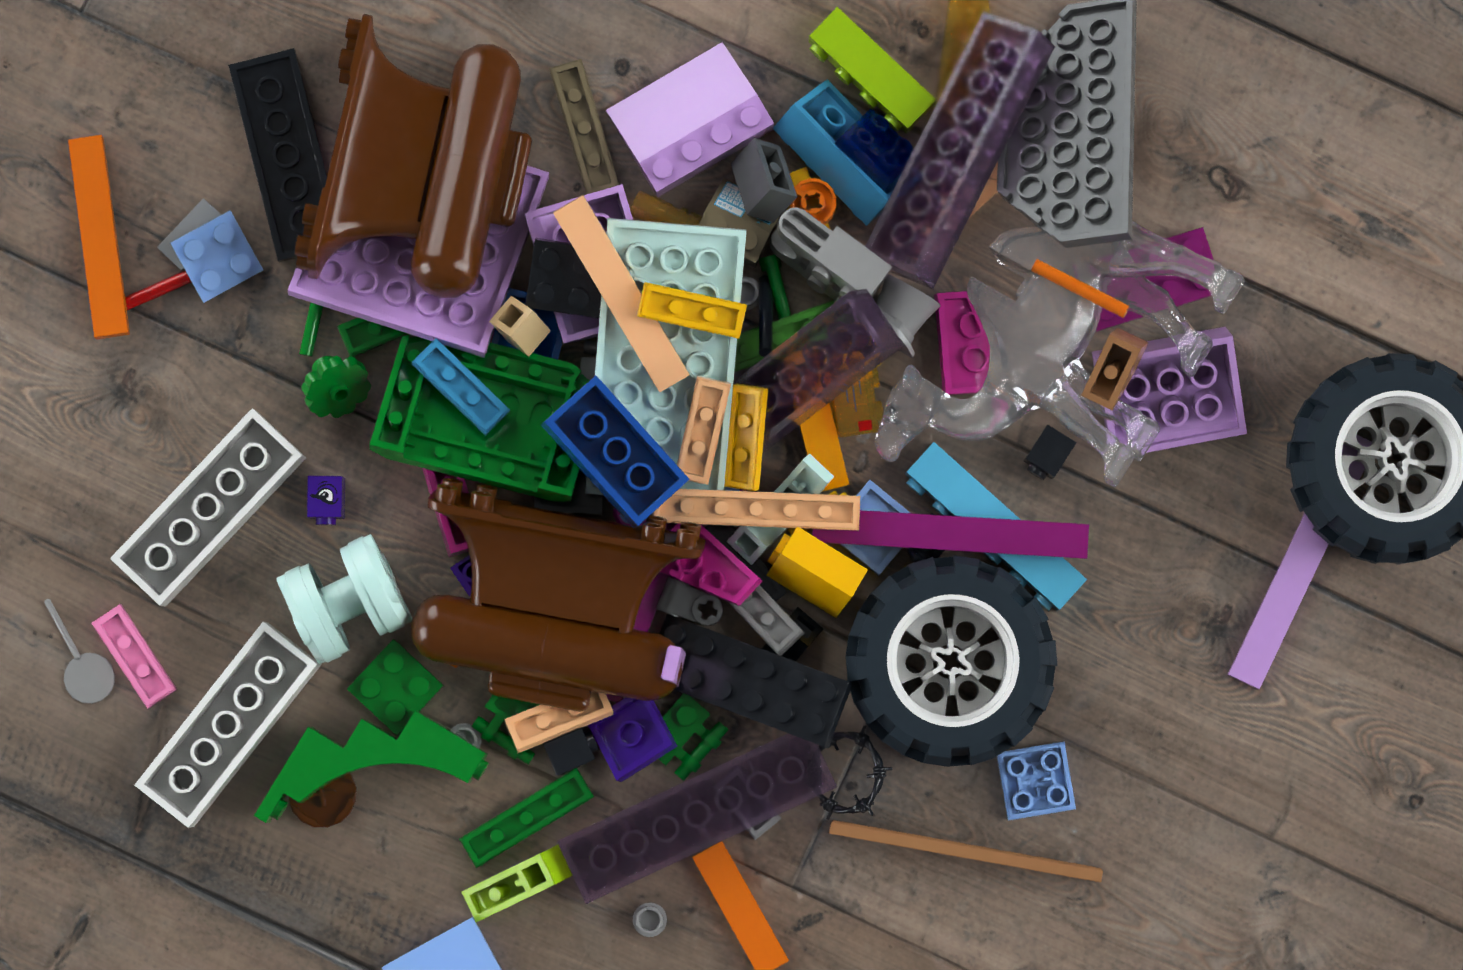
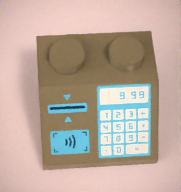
[699,178,782,268]

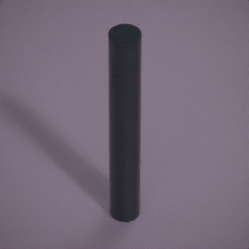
[759,275,773,357]

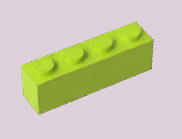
[809,7,936,134]

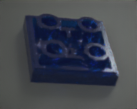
[834,108,919,191]

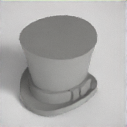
[854,274,941,358]

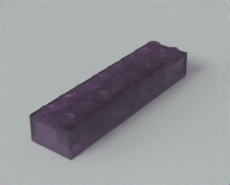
[865,12,1055,289]
[557,734,837,904]

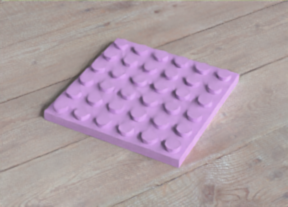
[288,166,549,358]

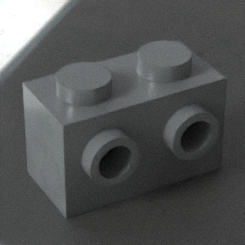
[731,138,797,223]

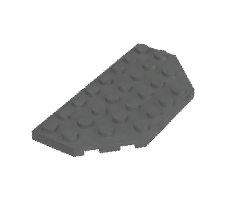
[997,0,1137,248]

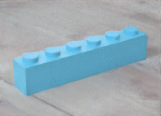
[905,442,1087,611]

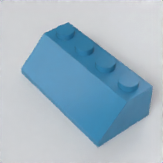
[773,79,921,226]

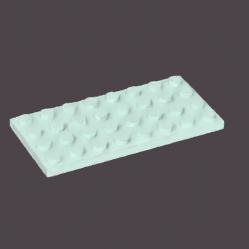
[585,218,746,495]

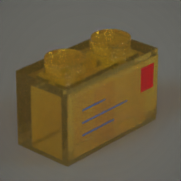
[826,358,884,438]

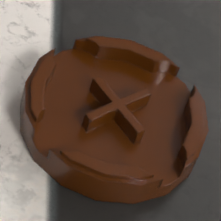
[289,773,357,827]

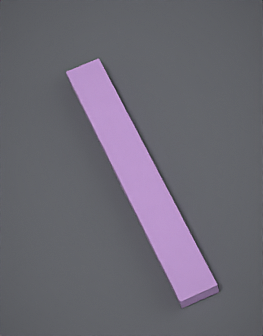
[1227,435,1372,690]

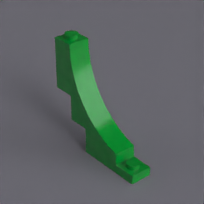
[254,711,489,823]

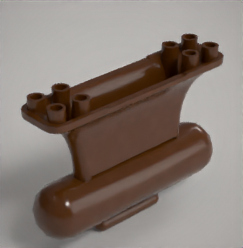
[295,14,532,298]
[411,478,706,712]

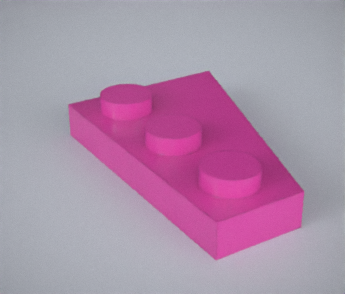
[934,291,1012,396]
[660,524,762,606]

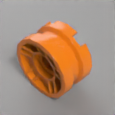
[789,178,836,225]

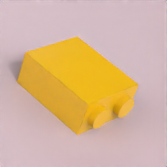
[766,526,868,618]

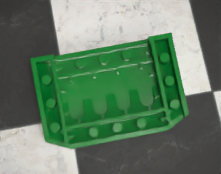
[369,335,590,502]

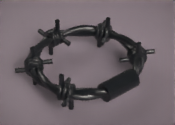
[808,725,892,820]

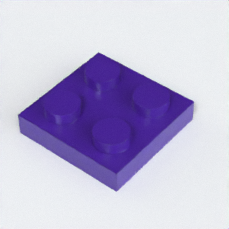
[588,697,678,782]

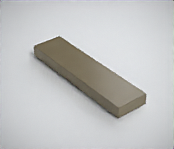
[549,59,619,194]

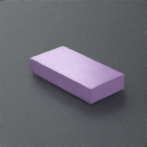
[661,645,686,687]

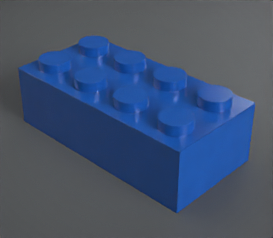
[541,375,689,528]

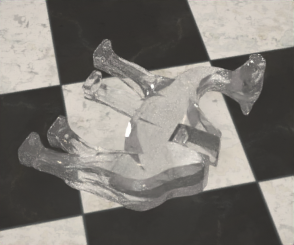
[875,220,1245,488]

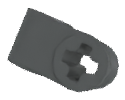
[655,577,723,626]

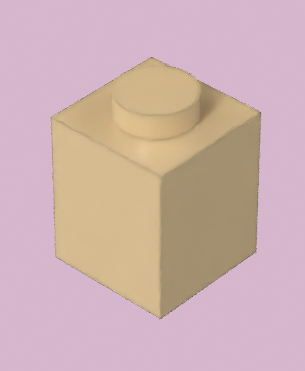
[489,296,551,357]

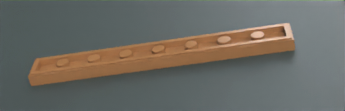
[828,820,1103,882]

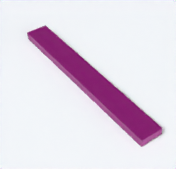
[812,510,1089,559]

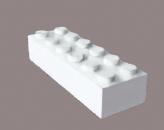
[110,408,306,607]
[134,622,321,828]

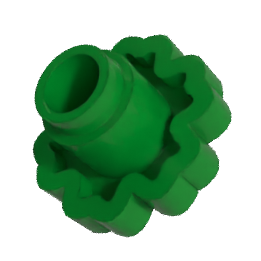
[301,356,371,418]

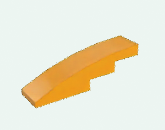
[782,347,850,492]

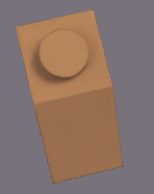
[1081,328,1149,410]

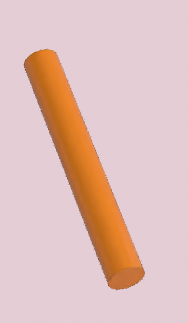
[1031,259,1130,318]

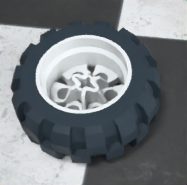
[1286,353,1463,565]
[845,555,1058,767]

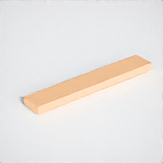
[553,195,689,393]
[652,489,860,531]

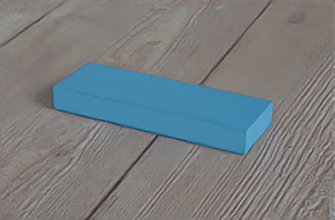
[411,338,510,436]

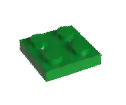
[347,639,444,736]

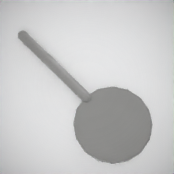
[44,599,115,704]

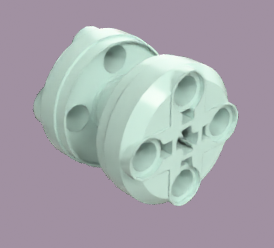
[276,534,412,665]

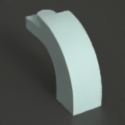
[727,453,834,565]

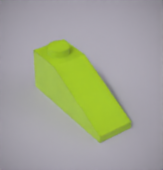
[462,844,574,922]

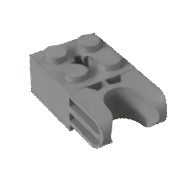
[770,207,892,317]

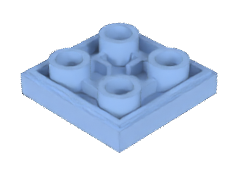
[997,741,1076,820]

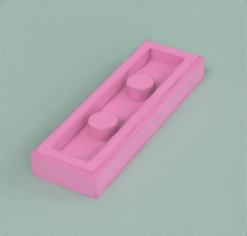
[92,604,178,709]

